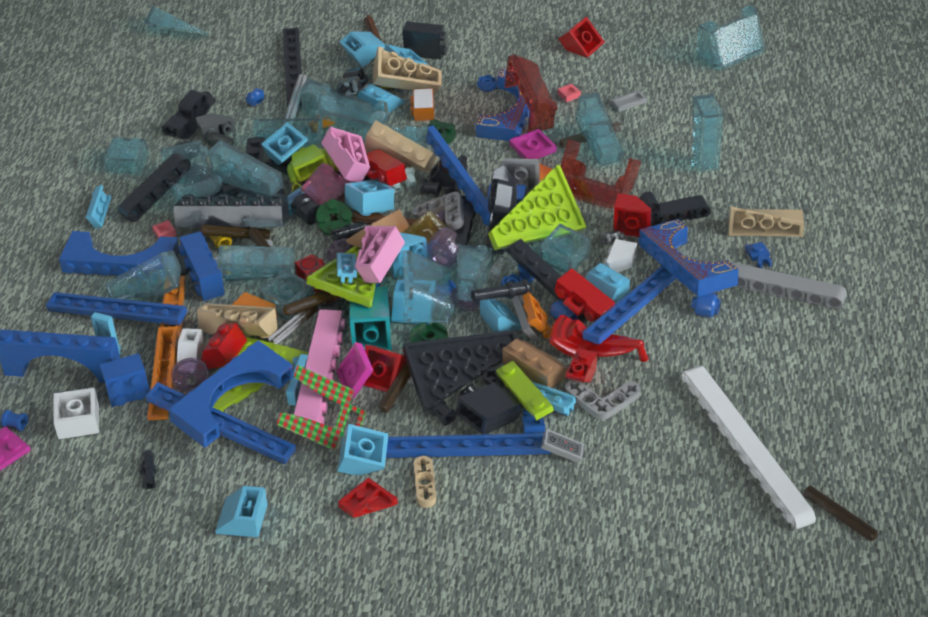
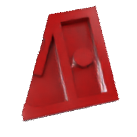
[338,477,398,518]

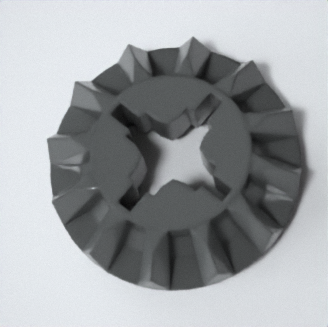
[595,231,625,244]

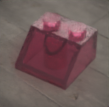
[301,163,351,205]

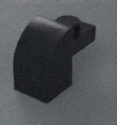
[430,154,468,187]

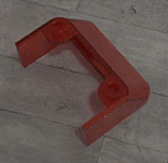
[504,54,558,133]
[560,139,642,209]

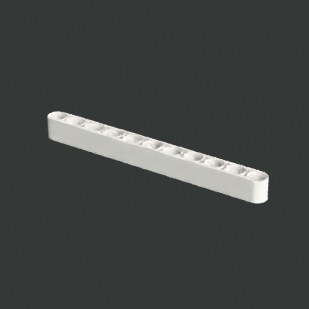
[682,365,816,530]

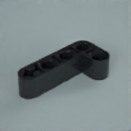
[639,192,711,226]

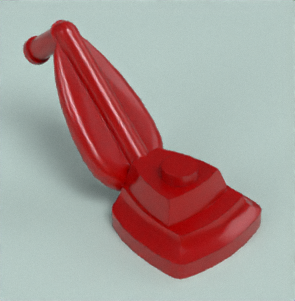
[549,315,649,362]

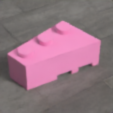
[321,127,370,182]
[355,226,405,283]

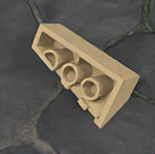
[372,46,442,93]
[364,120,438,173]
[727,206,804,237]
[197,303,277,338]

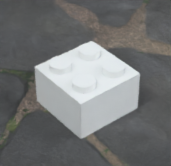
[54,388,100,439]

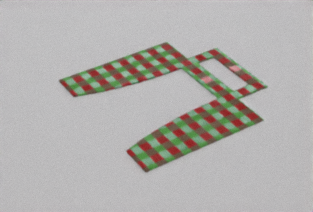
[276,365,366,451]

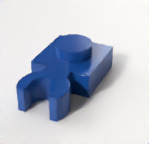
[745,242,772,268]
[522,408,545,434]

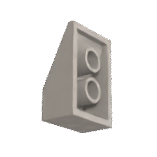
[503,158,540,195]

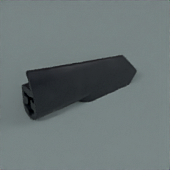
[336,67,373,97]
[161,90,216,139]
[485,165,517,255]

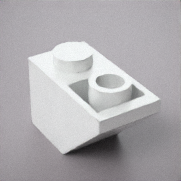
[603,239,637,272]
[176,328,205,374]

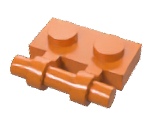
[522,292,551,339]

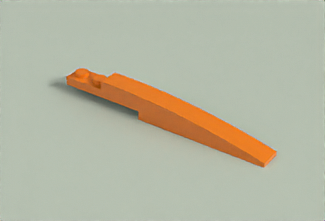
[147,276,186,420]

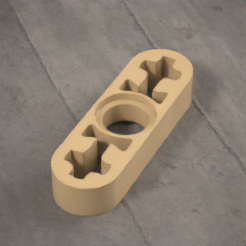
[414,456,436,508]

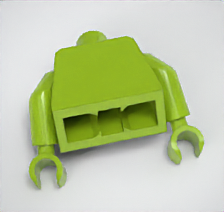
[287,144,339,192]

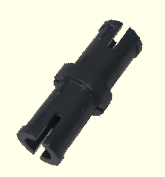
[330,222,366,241]
[140,451,157,490]

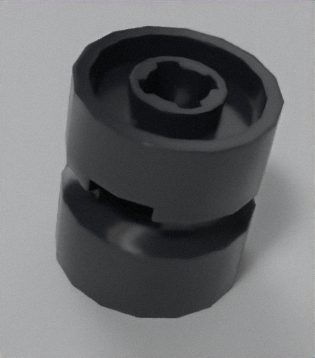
[291,193,321,225]

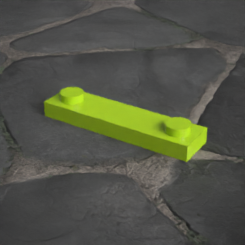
[496,361,554,421]

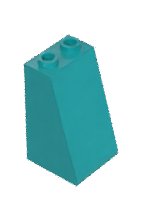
[350,286,392,351]

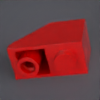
[565,348,597,383]

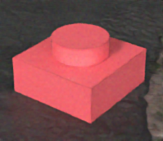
[558,84,581,102]
[152,220,176,239]

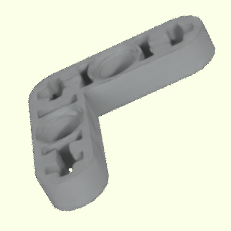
[412,192,464,230]
[565,380,641,420]

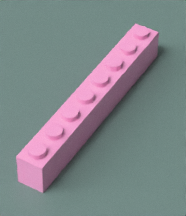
[294,310,346,434]

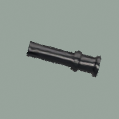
[471,279,530,302]

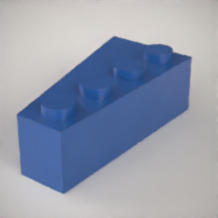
[178,231,225,301]

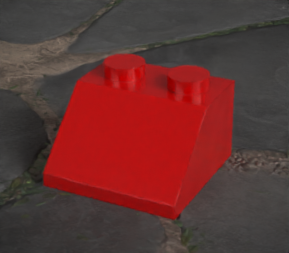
[558,16,605,58]
[613,193,651,237]
[199,323,247,370]
[363,345,406,392]

